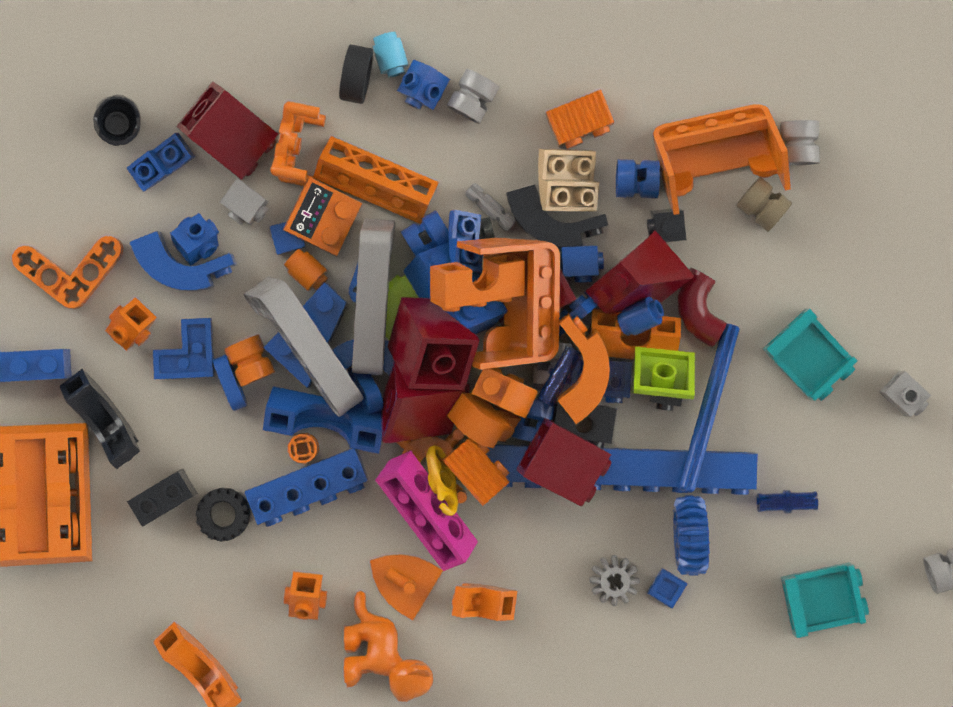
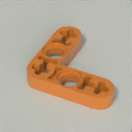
[12,236,124,309]

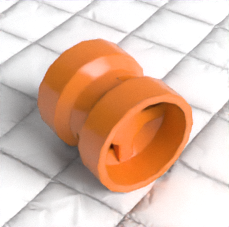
[288,433,319,463]

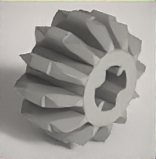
[589,555,640,606]

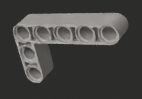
[352,218,395,375]
[244,277,363,417]

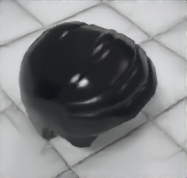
[93,94,141,146]

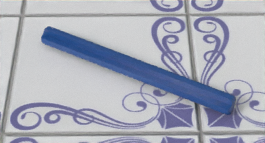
[678,323,740,493]

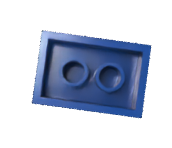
[403,242,508,334]

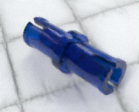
[536,345,582,407]
[756,490,818,514]

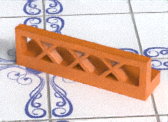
[313,136,439,224]

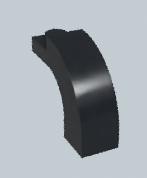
[506,184,608,248]
[59,369,140,469]

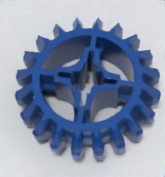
[673,495,710,576]

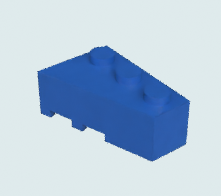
[264,282,349,388]

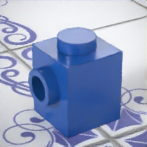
[561,246,604,283]

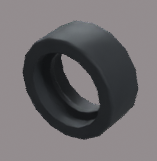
[339,44,373,104]

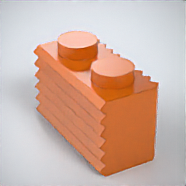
[545,89,614,149]
[443,438,510,506]

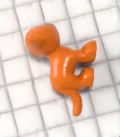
[344,591,433,702]

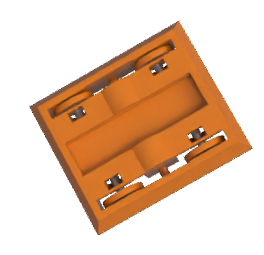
[0,423,92,567]

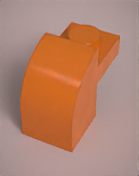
[471,369,538,418]
[447,393,521,448]
[452,583,518,621]

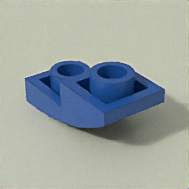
[126,133,196,192]
[448,210,483,273]

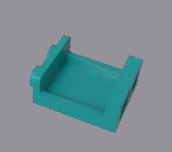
[763,308,858,401]
[780,562,869,638]

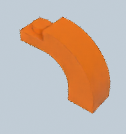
[558,313,610,424]
[153,622,242,707]

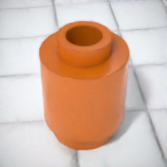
[284,248,328,292]

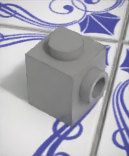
[220,178,269,225]
[880,371,931,417]

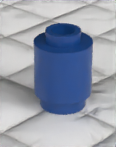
[617,297,664,336]

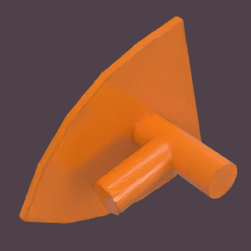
[370,554,443,620]

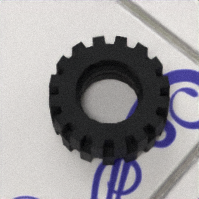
[195,488,251,542]

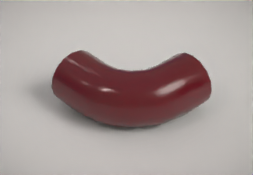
[677,267,727,348]

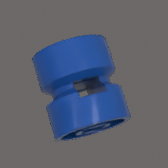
[616,159,660,199]
[400,210,449,257]
[511,399,556,441]

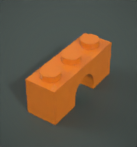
[430,253,525,312]
[588,309,681,360]

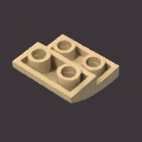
[538,148,600,212]

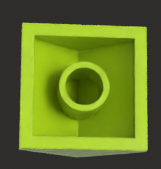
[631,347,695,400]

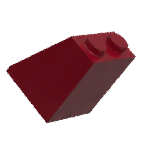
[176,81,279,180]
[586,231,694,314]
[387,297,480,390]
[381,361,470,443]
[516,417,611,507]

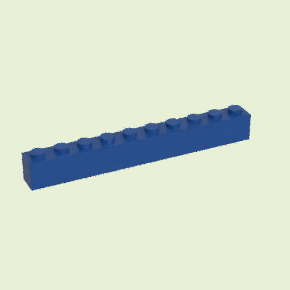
[461,443,758,495]

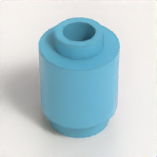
[373,32,409,78]

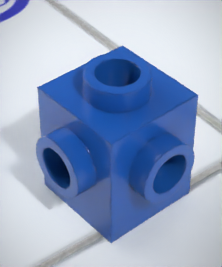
[397,59,450,110]
[170,213,219,266]

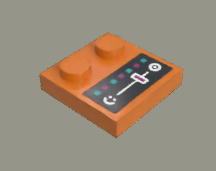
[283,177,362,256]

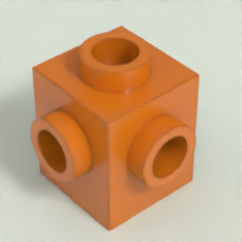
[105,297,157,351]
[284,571,327,620]

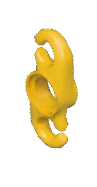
[426,445,458,516]

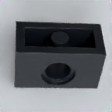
[554,399,617,448]
[127,469,198,527]

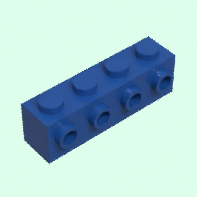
[244,448,369,527]

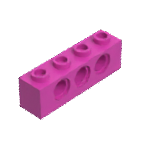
[375,451,478,571]

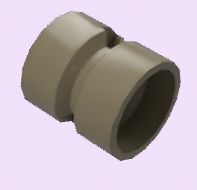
[736,177,792,232]

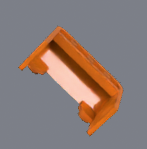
[653,104,791,215]
[457,238,560,370]

